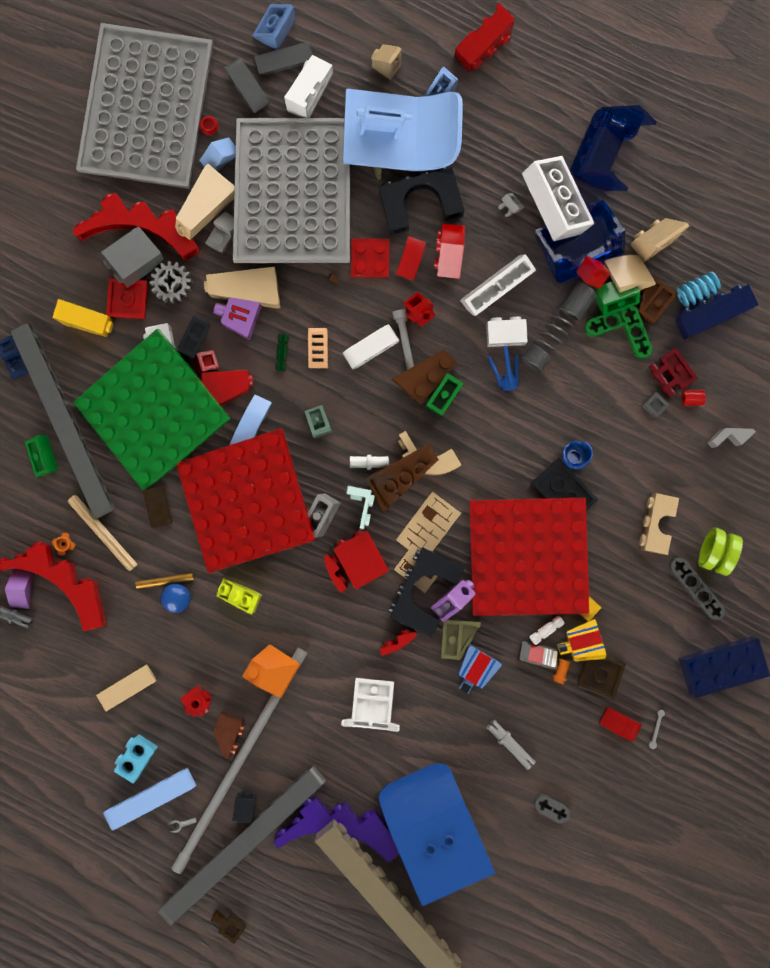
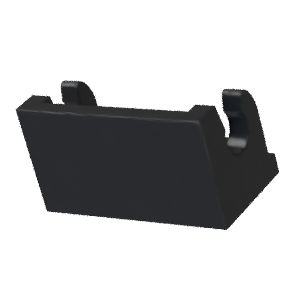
[176,315,211,359]

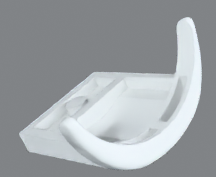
[341,678,400,732]

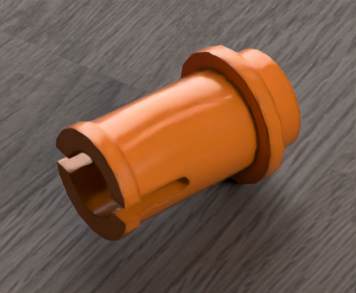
[552,658,571,684]

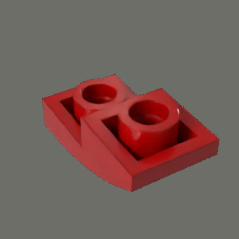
[396,236,426,281]
[324,554,347,593]
[380,628,417,656]

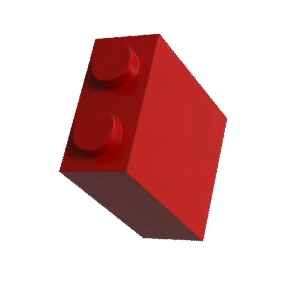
[333,529,389,590]

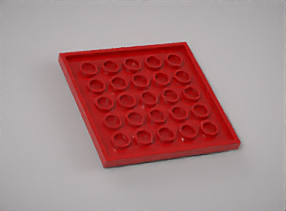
[176,429,316,573]
[470,497,589,616]

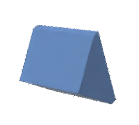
[252,4,296,50]

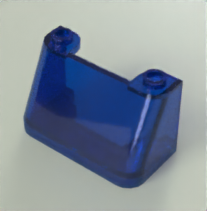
[535,200,625,283]

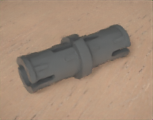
[0,606,34,630]

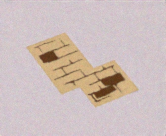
[394,492,461,593]

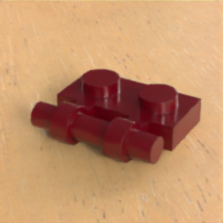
[648,348,698,398]

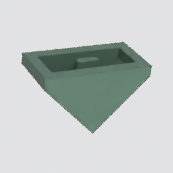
[304,405,333,439]

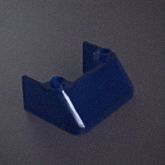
[570,105,657,191]

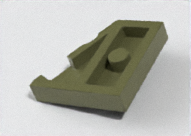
[441,619,481,660]

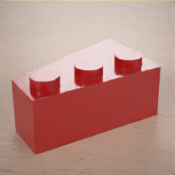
[454,2,515,72]

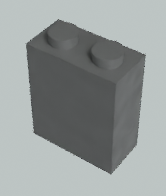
[101,227,164,288]

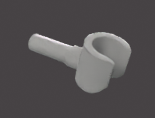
[168,818,197,833]

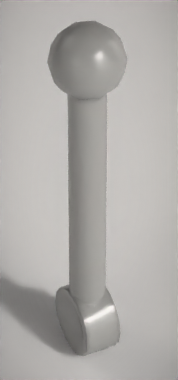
[649,710,665,749]

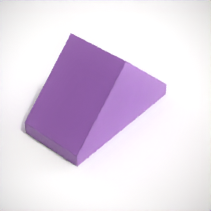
[5,569,33,609]

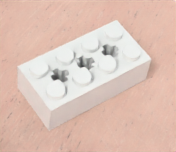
[522,156,594,241]

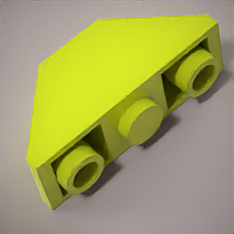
[216,578,262,614]

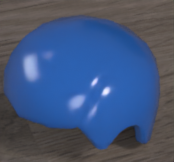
[562,440,593,469]
[161,583,191,613]

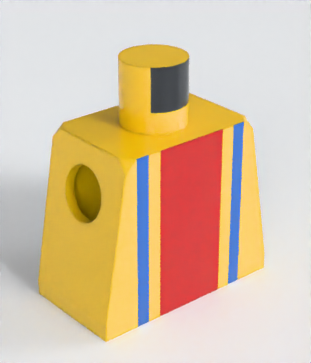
[557,619,606,661]

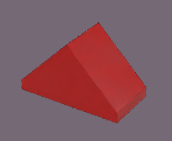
[599,706,642,742]

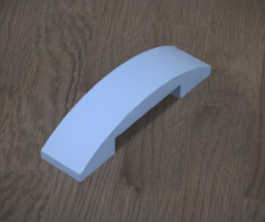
[230,395,272,445]

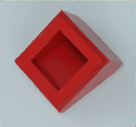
[192,350,219,375]

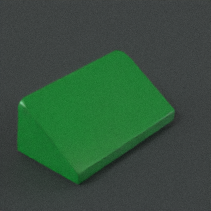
[24,435,58,477]

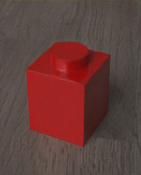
[576,256,611,289]

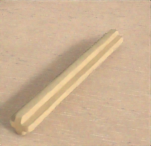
[68,495,137,571]

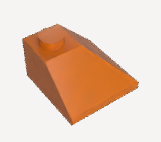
[242,644,301,698]

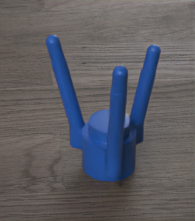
[487,345,519,391]

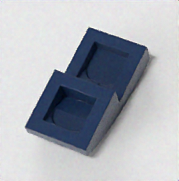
[0,335,29,380]

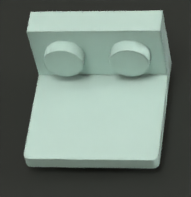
[347,486,375,529]

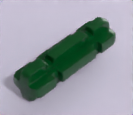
[275,334,289,371]

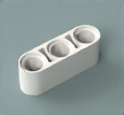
[343,324,399,370]

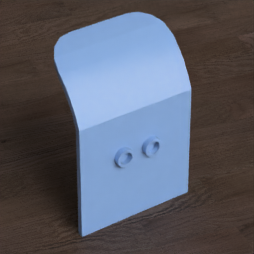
[343,89,463,171]

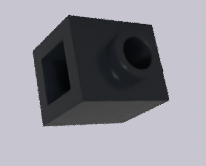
[232,791,257,824]

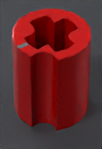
[681,390,706,406]

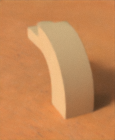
[398,431,461,475]

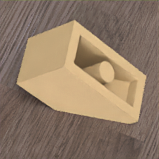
[371,44,402,80]

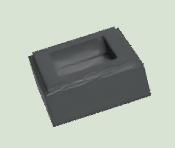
[642,392,670,419]

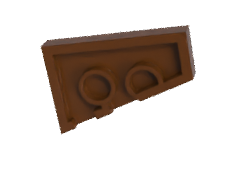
[392,350,458,405]

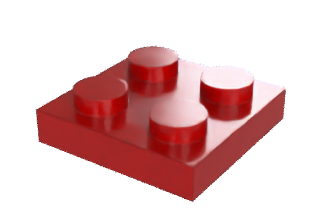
[351,238,389,278]
[106,278,148,320]

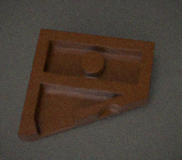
[639,275,678,325]

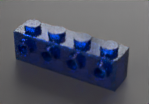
[674,284,759,340]

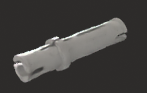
[486,719,536,770]

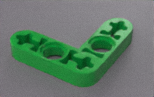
[584,306,652,359]

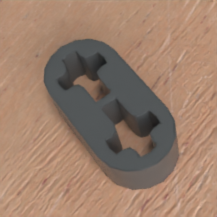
[534,794,570,823]

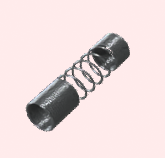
[522,282,597,372]

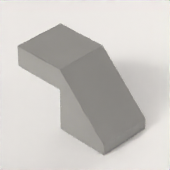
[707,428,756,448]

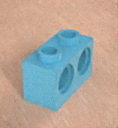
[114,735,158,784]

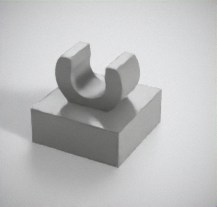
[499,193,524,217]

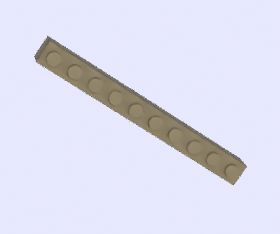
[315,819,461,968]

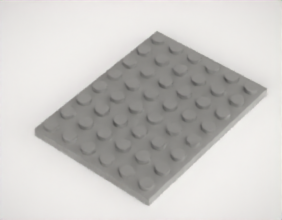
[76,23,213,189]
[233,118,350,263]

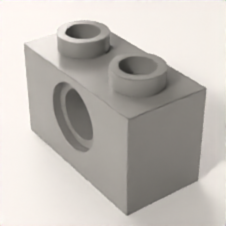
[308,493,341,538]

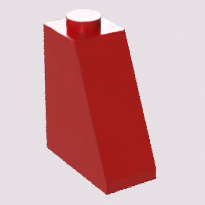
[201,370,254,407]

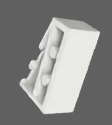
[284,55,333,118]

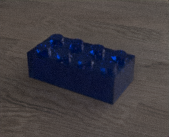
[678,636,770,698]

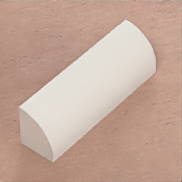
[460,254,536,316]

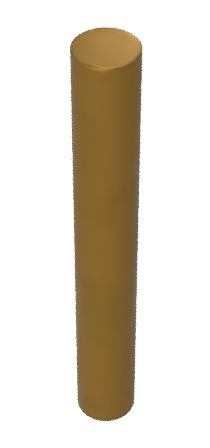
[135,573,194,589]

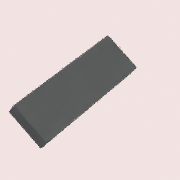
[254,42,312,77]

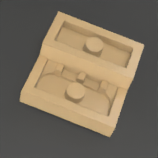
[604,255,655,293]

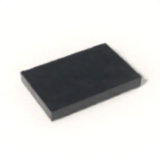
[531,458,598,510]

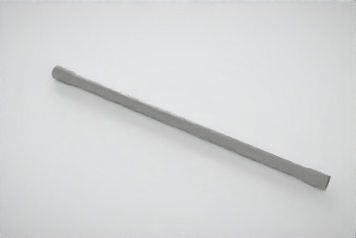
[171,648,307,874]

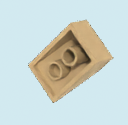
[630,218,689,262]

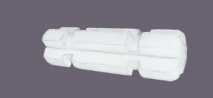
[530,616,565,645]

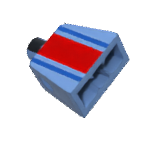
[457,644,502,694]

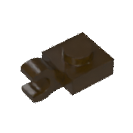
[210,910,246,944]

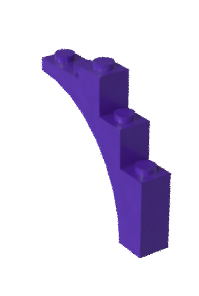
[273,795,399,863]

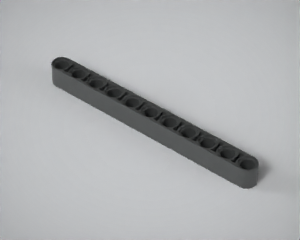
[11,322,115,518]
[157,765,326,926]

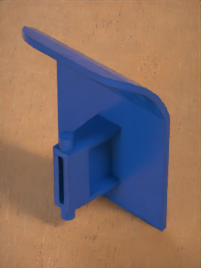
[379,763,495,906]

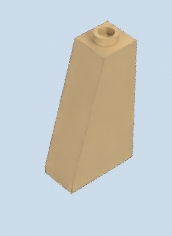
[175,164,235,240]
[204,267,281,309]

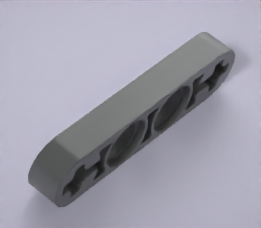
[669,558,725,620]

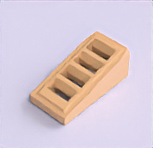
[308,328,328,368]

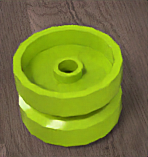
[698,527,743,576]

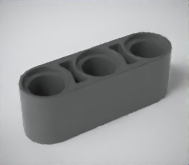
[224,58,270,114]

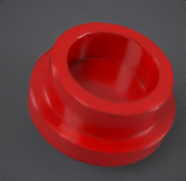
[200,116,219,136]

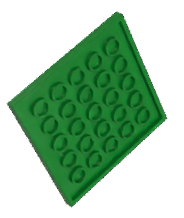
[73,329,231,490]

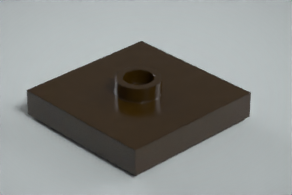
[576,656,626,700]

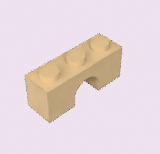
[639,493,679,555]

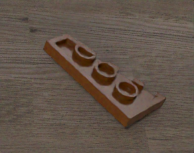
[365,444,439,512]

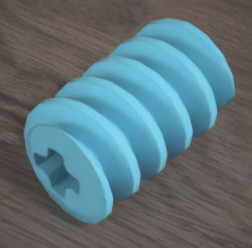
[676,272,721,309]

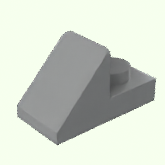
[206,212,234,254]

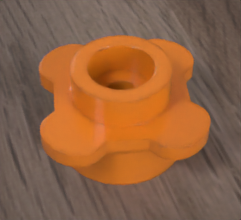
[52,533,75,555]

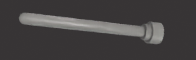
[392,309,414,370]

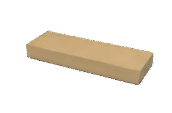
[96,664,157,711]

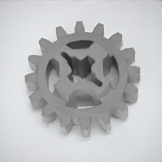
[150,261,193,304]

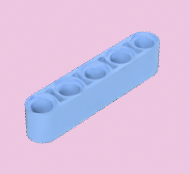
[103,768,197,831]

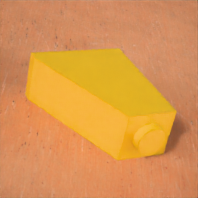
[53,299,113,337]

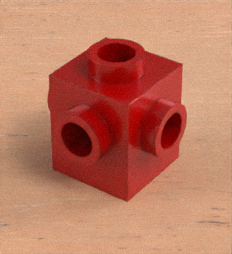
[403,292,436,327]
[180,684,212,717]

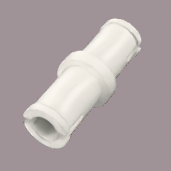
[350,455,389,470]

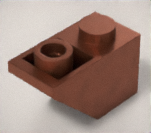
[213,711,245,759]

